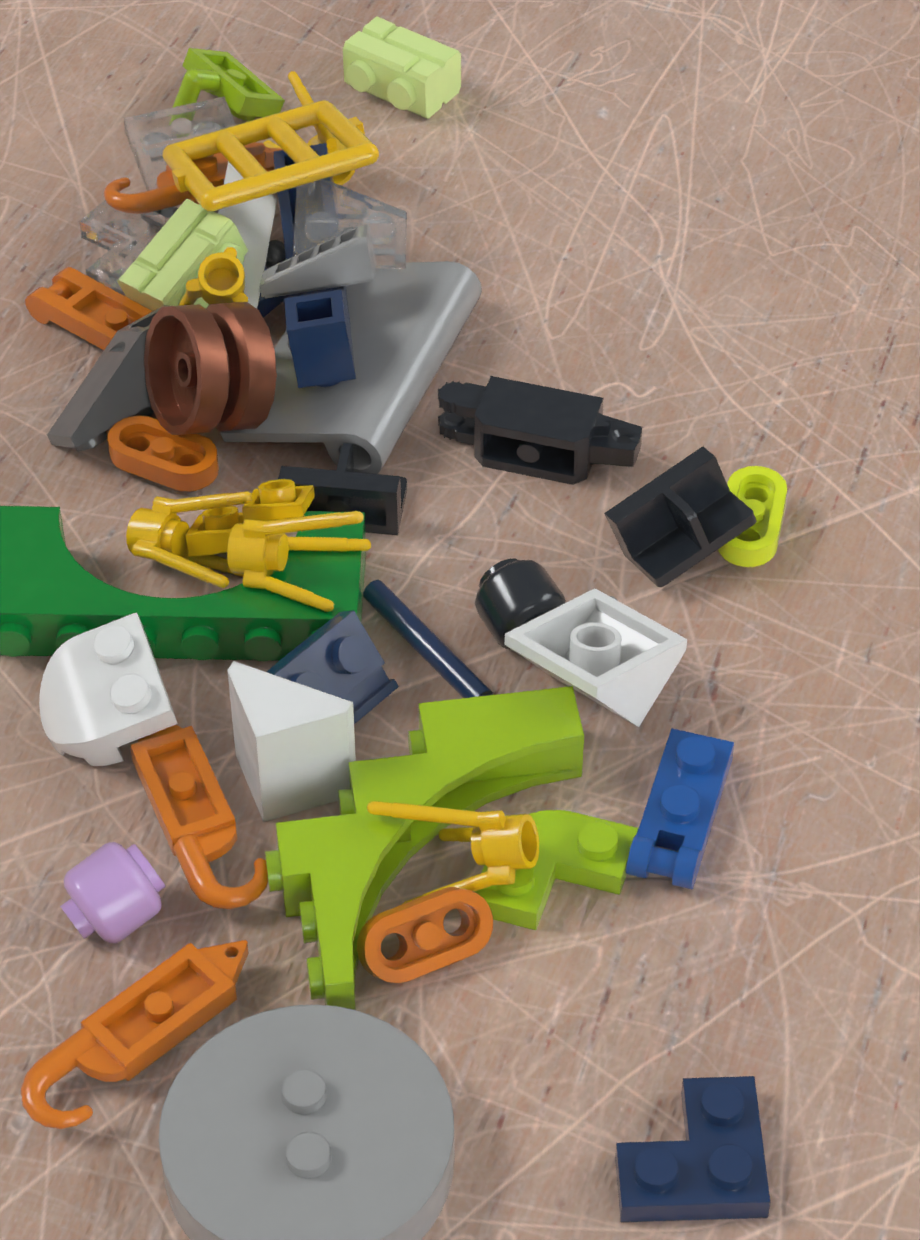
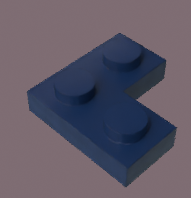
[615,1076,771,1223]

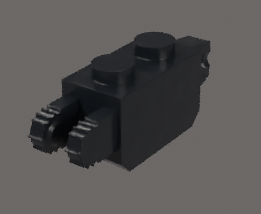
[438,376,643,485]

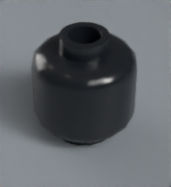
[475,558,566,651]

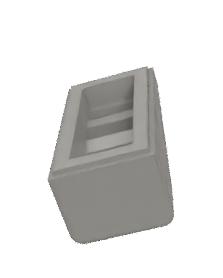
[259,224,376,299]

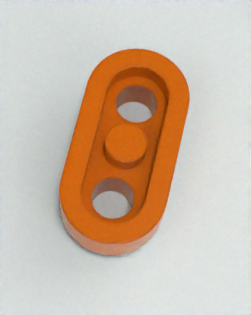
[108,416,219,492]
[357,887,493,983]

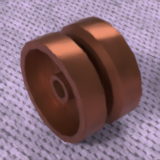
[144,302,277,435]

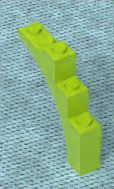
[265,686,584,1010]

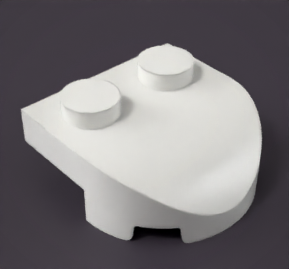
[39,612,178,766]

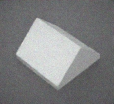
[504,588,687,727]
[227,661,356,822]

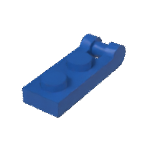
[626,728,734,890]

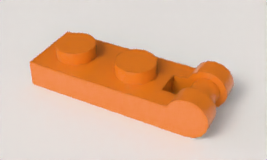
[25,267,153,350]

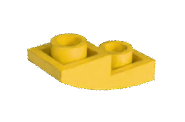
[185,479,315,557]

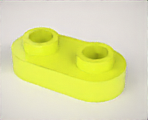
[718,466,787,567]

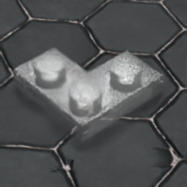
[79,200,169,296]

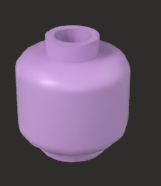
[60,842,166,943]

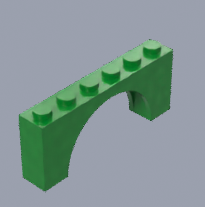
[0,506,366,662]

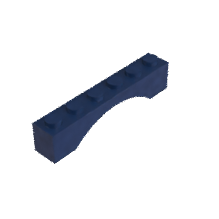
[273,143,356,388]

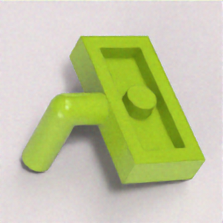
[167,48,285,130]

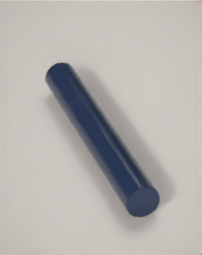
[363,580,494,698]

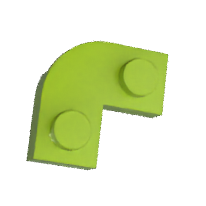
[475,810,639,930]

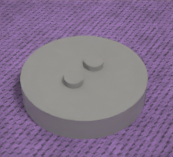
[159,1005,455,1240]

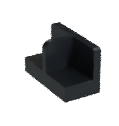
[278,442,407,535]
[604,446,757,587]

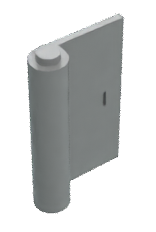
[220,261,482,474]

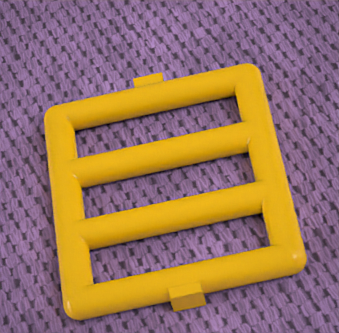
[162,100,379,212]

